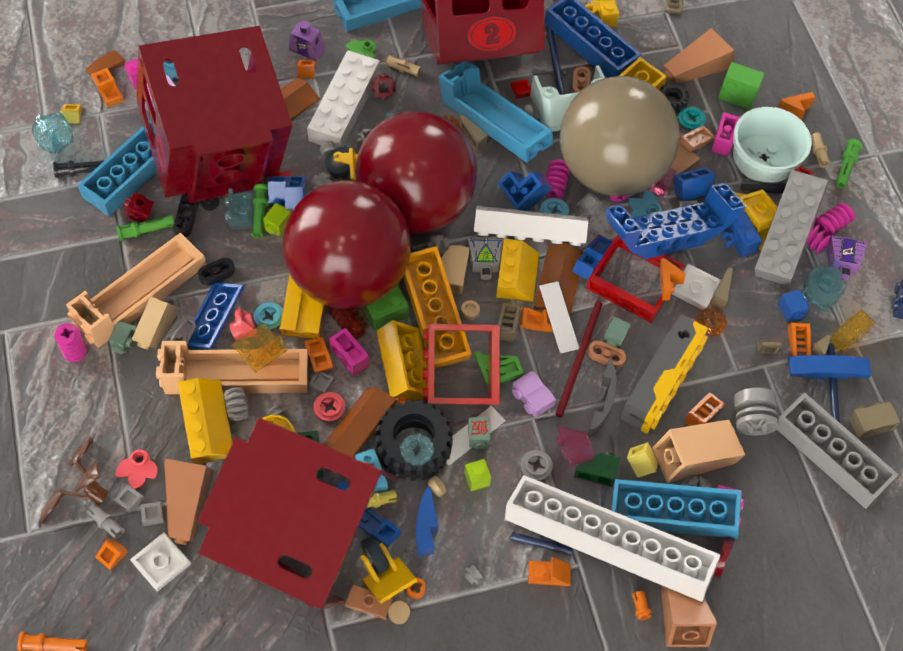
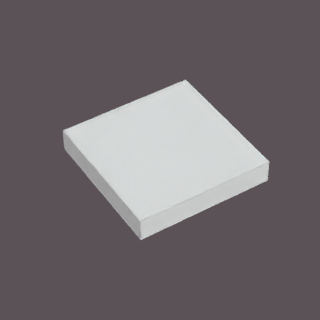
[672,264,721,311]
[130,532,191,592]

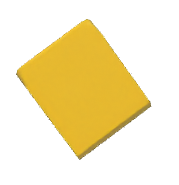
[60,104,82,124]

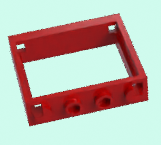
[586,234,686,324]
[422,324,500,405]

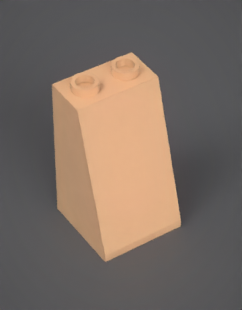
[652,420,745,483]

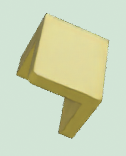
[627,442,658,477]

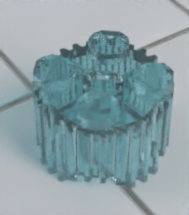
[31,112,74,154]
[802,266,846,309]

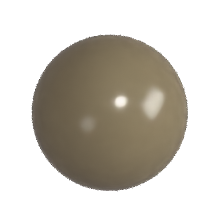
[559,76,680,197]

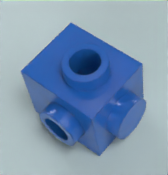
[778,290,809,322]

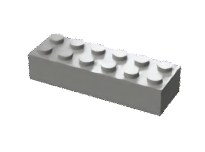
[755,170,828,287]
[777,393,899,509]

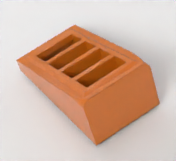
[788,323,812,357]
[684,393,725,426]

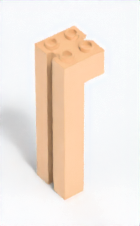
[66,233,207,348]
[156,341,309,395]

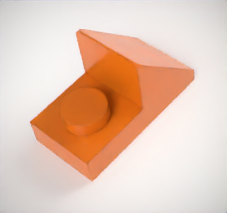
[778,92,815,120]
[660,258,685,300]
[528,557,571,586]

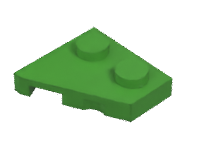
[474,351,524,387]

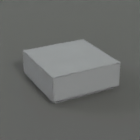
[308,372,335,394]
[114,484,144,514]
[141,501,164,526]

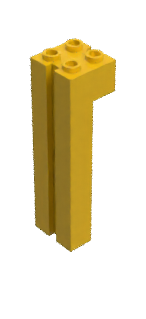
[280,274,325,339]

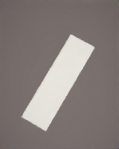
[539,282,579,354]
[447,406,505,465]

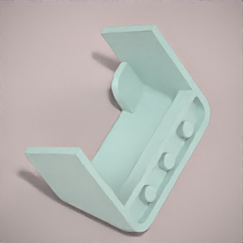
[530,65,605,132]

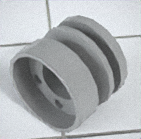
[734,388,779,436]

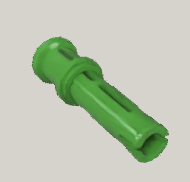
[835,139,863,189]
[251,184,269,238]
[116,215,174,242]

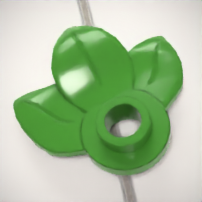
[346,40,376,58]

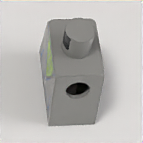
[467,237,503,280]

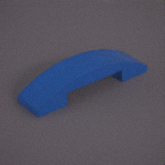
[335,481,402,548]

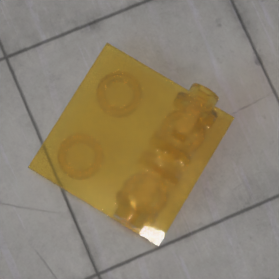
[232,323,287,373]

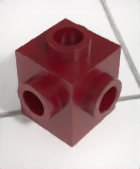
[372,74,396,99]
[122,192,154,223]

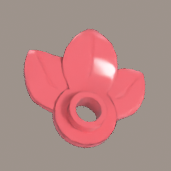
[116,450,158,489]

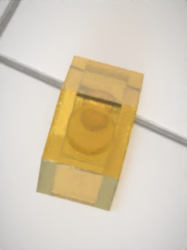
[830,309,875,353]

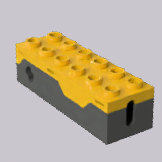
[620,314,708,434]

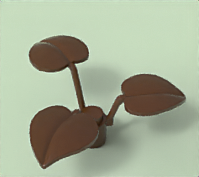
[41,437,109,525]

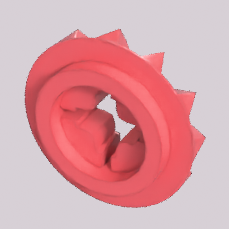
[314,392,345,423]

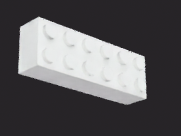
[307,50,380,148]
[474,206,588,246]

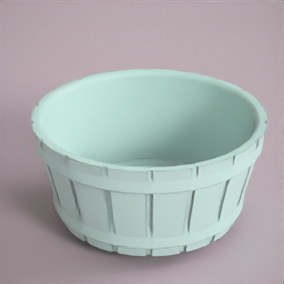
[733,107,812,183]

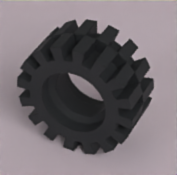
[659,82,689,115]

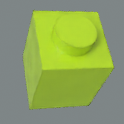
[263,203,291,236]
[464,459,491,492]

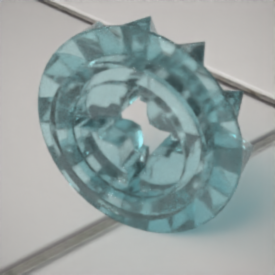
[400,434,434,466]

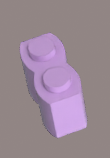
[512,371,556,418]

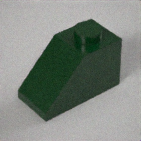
[573,453,620,487]

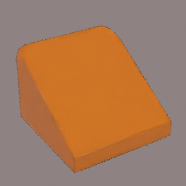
[297,60,316,79]
[95,539,128,570]

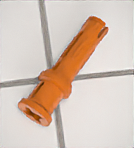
[17,632,88,651]

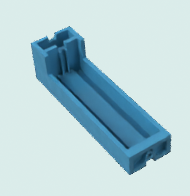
[333,0,421,32]
[439,61,553,162]

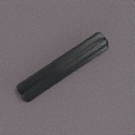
[741,180,787,194]

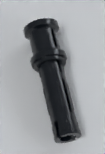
[53,160,105,178]

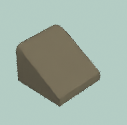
[811,334,831,355]
[757,341,782,354]

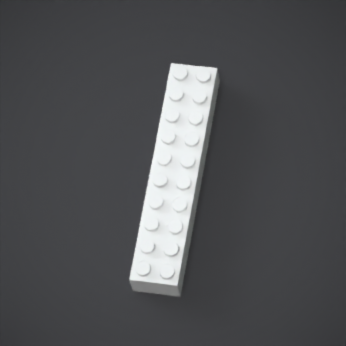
[505,475,720,602]

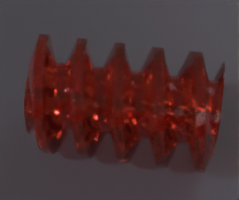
[328,307,368,341]

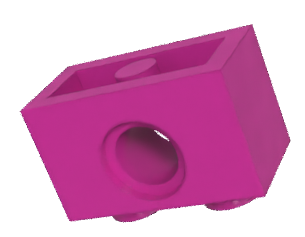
[711,112,740,156]

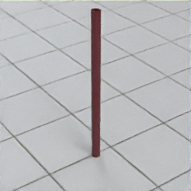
[555,301,603,417]

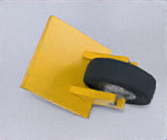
[325,146,358,181]
[360,536,417,603]

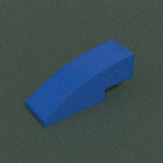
[572,234,613,280]
[416,487,438,557]

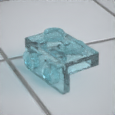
[225,189,253,229]

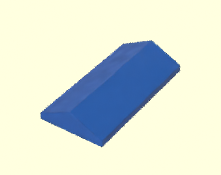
[187,283,245,350]

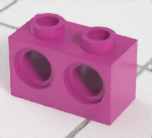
[330,328,369,377]

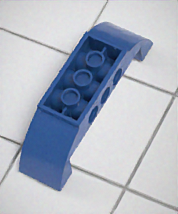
[606,183,746,259]

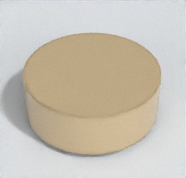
[461,300,480,320]
[428,476,446,497]
[388,601,410,624]

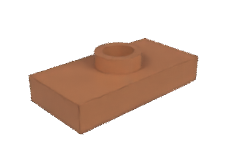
[679,125,715,152]
[345,585,393,620]

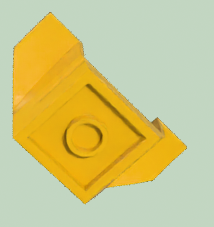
[734,189,778,251]

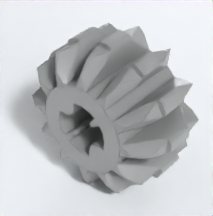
[224,387,248,422]

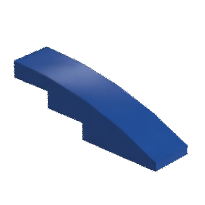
[788,355,872,380]

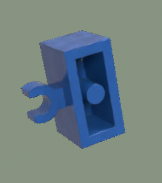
[674,167,715,201]
[720,212,762,257]

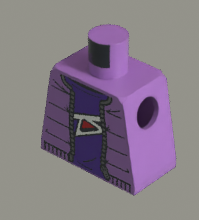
[289,21,325,61]
[827,235,867,280]

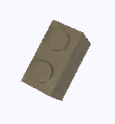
[849,401,900,439]

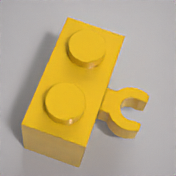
[585,0,619,27]

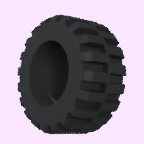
[376,400,453,481]

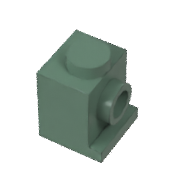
[109,321,137,354]

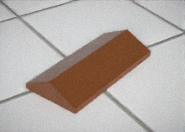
[281,78,320,120]
[534,243,584,316]
[323,387,397,458]

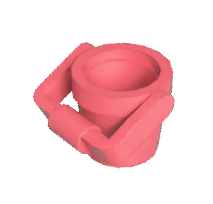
[229,307,259,342]

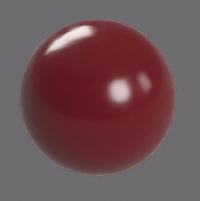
[355,111,477,234]
[282,181,411,309]

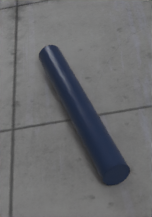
[511,532,573,555]

